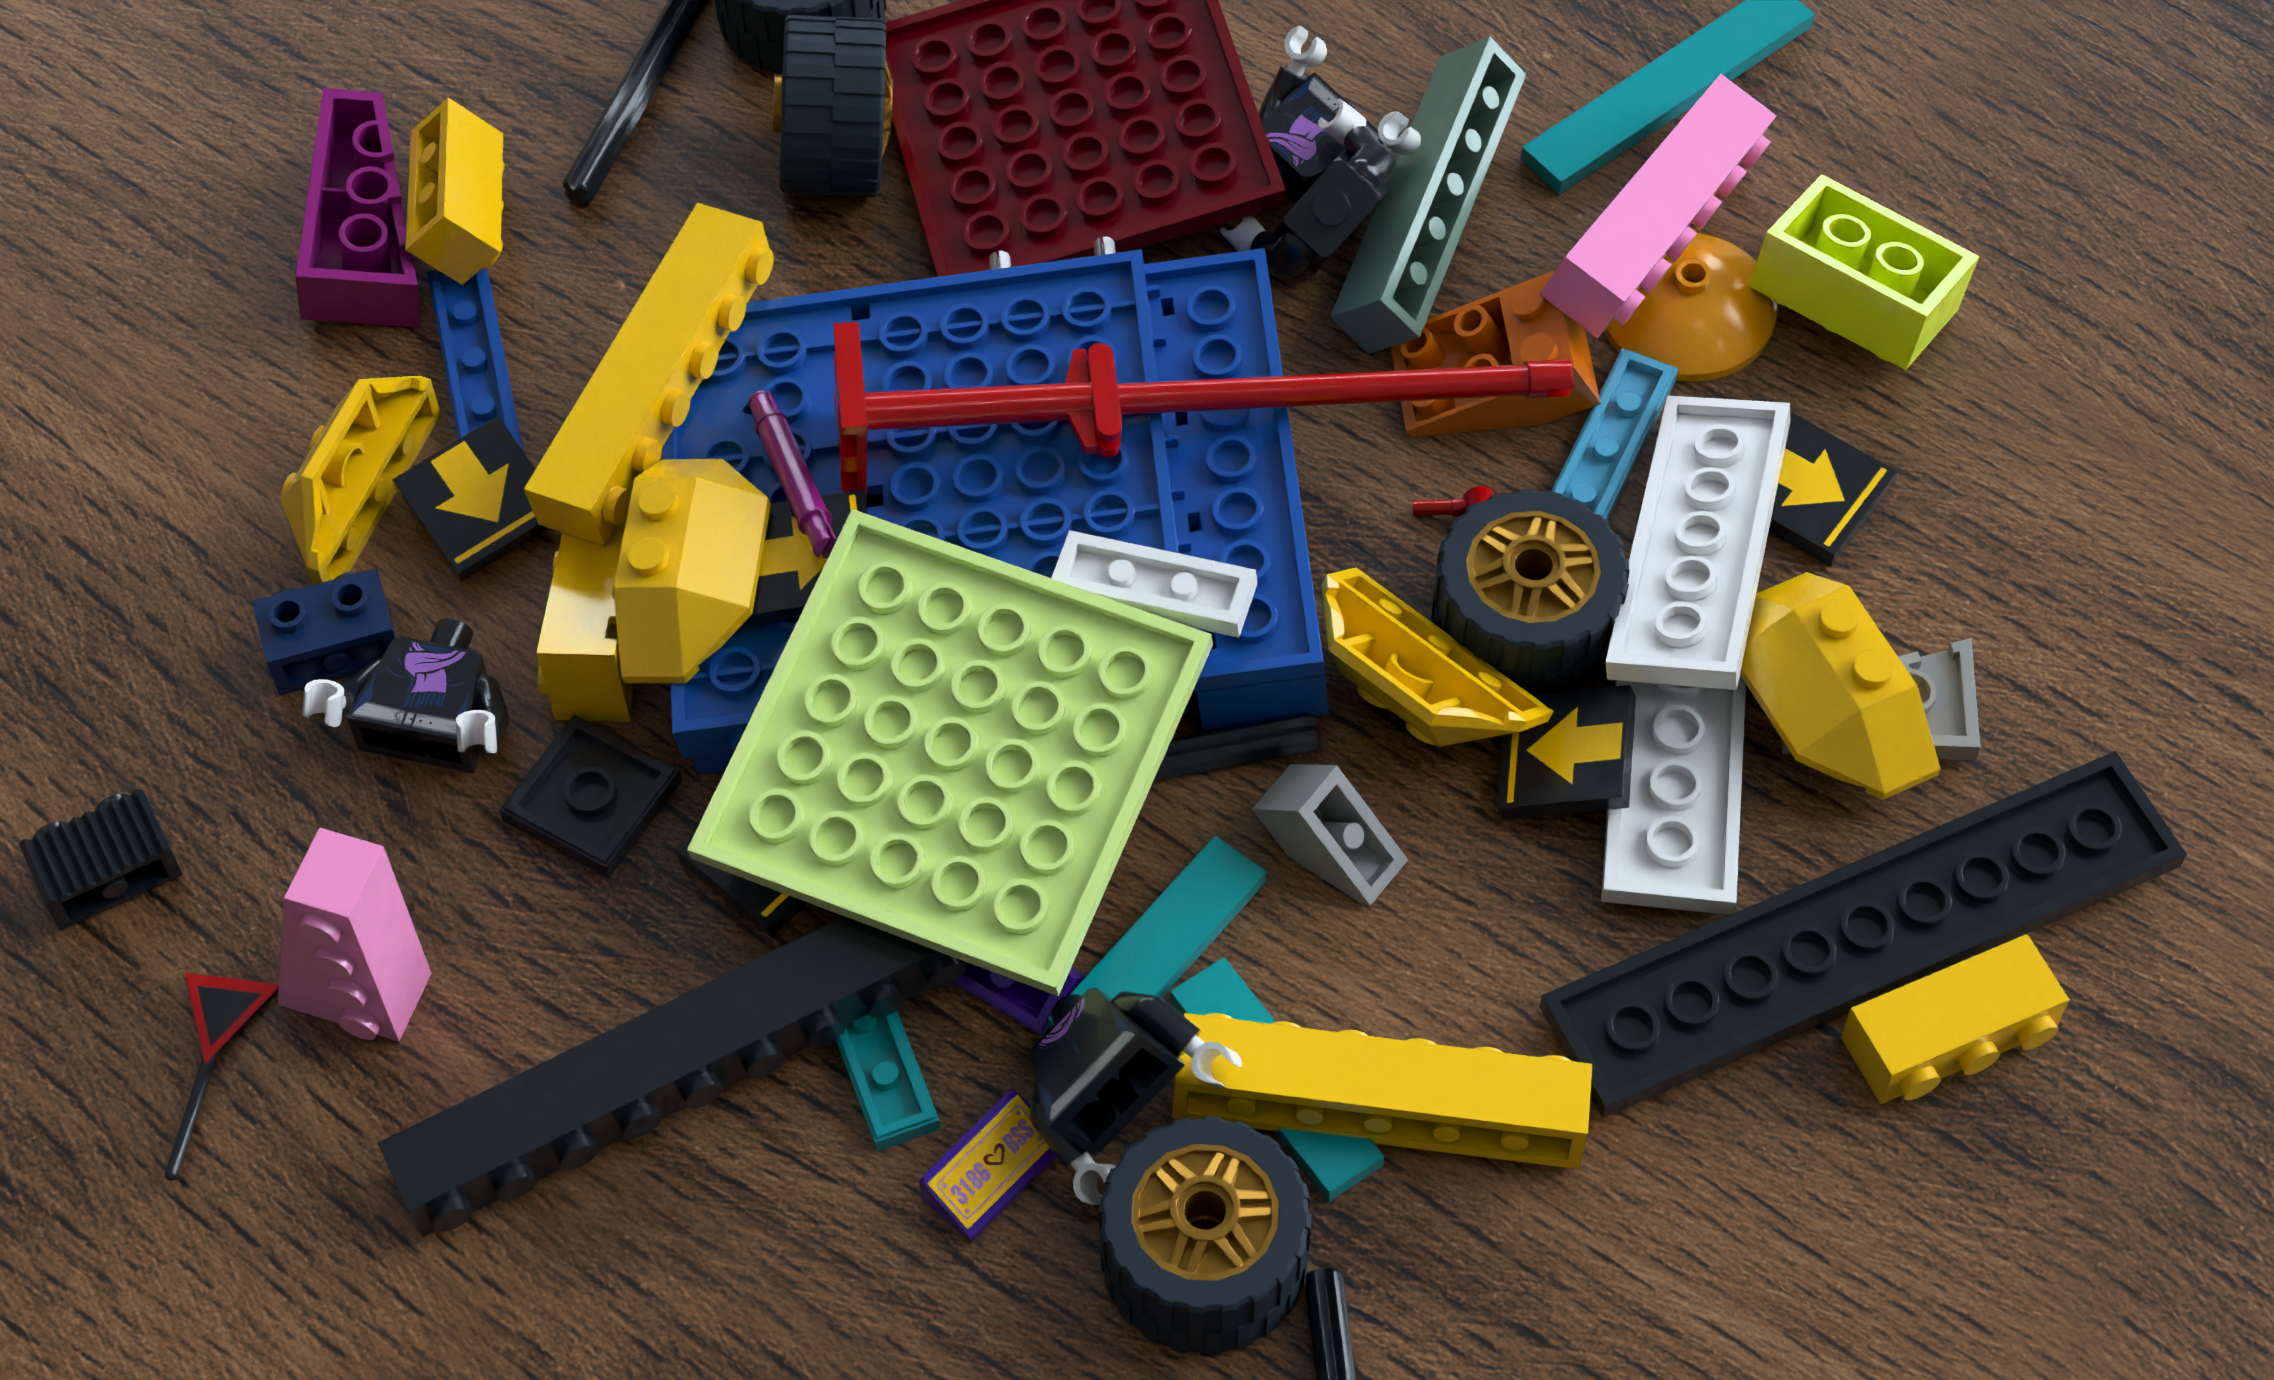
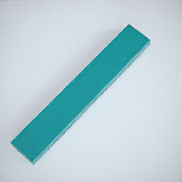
[1520,0,1815,195]

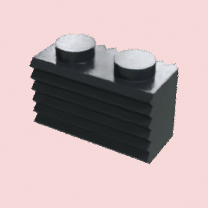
[19,789,183,930]

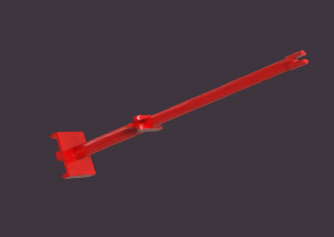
[833,322,1574,500]

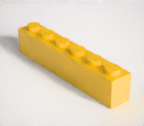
[524,203,774,546]
[1172,1013,1592,1169]

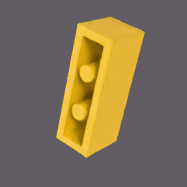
[405,97,504,285]
[1841,934,2070,1104]

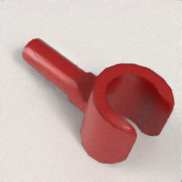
[1413,486,1495,517]

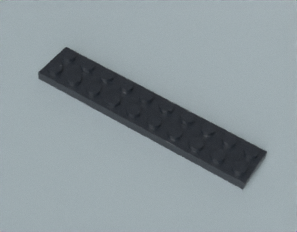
[1539,751,2187,1118]

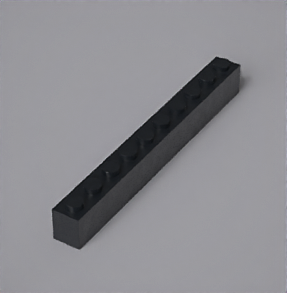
[378,916,974,1237]

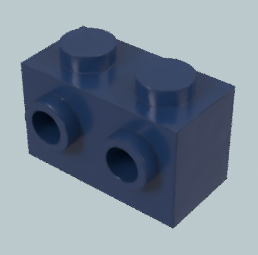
[252,568,397,696]

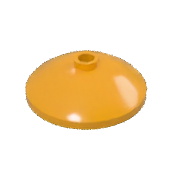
[1603,233,1777,382]

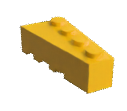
[536,521,635,722]

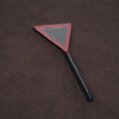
[165,973,279,1181]

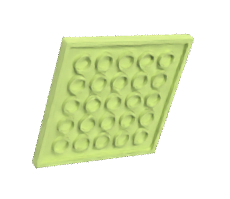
[687,509,1213,997]

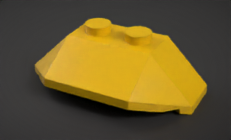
[280,376,441,585]
[613,459,771,683]
[1321,567,1554,747]
[1740,572,1941,800]

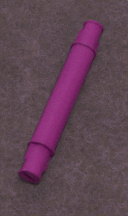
[748,390,837,558]

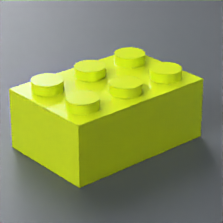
[1748,174,1979,370]

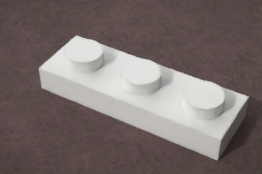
[1052,530,1258,638]

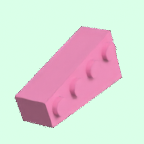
[278,827,432,1042]

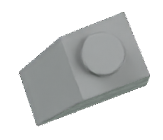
[1252,764,1408,906]

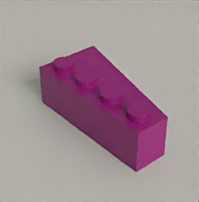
[295,88,421,328]

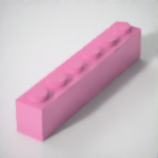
[1540,74,1777,339]

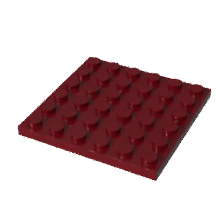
[885,0,1288,277]

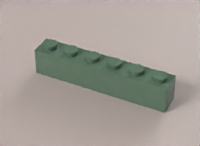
[1330,37,1526,354]

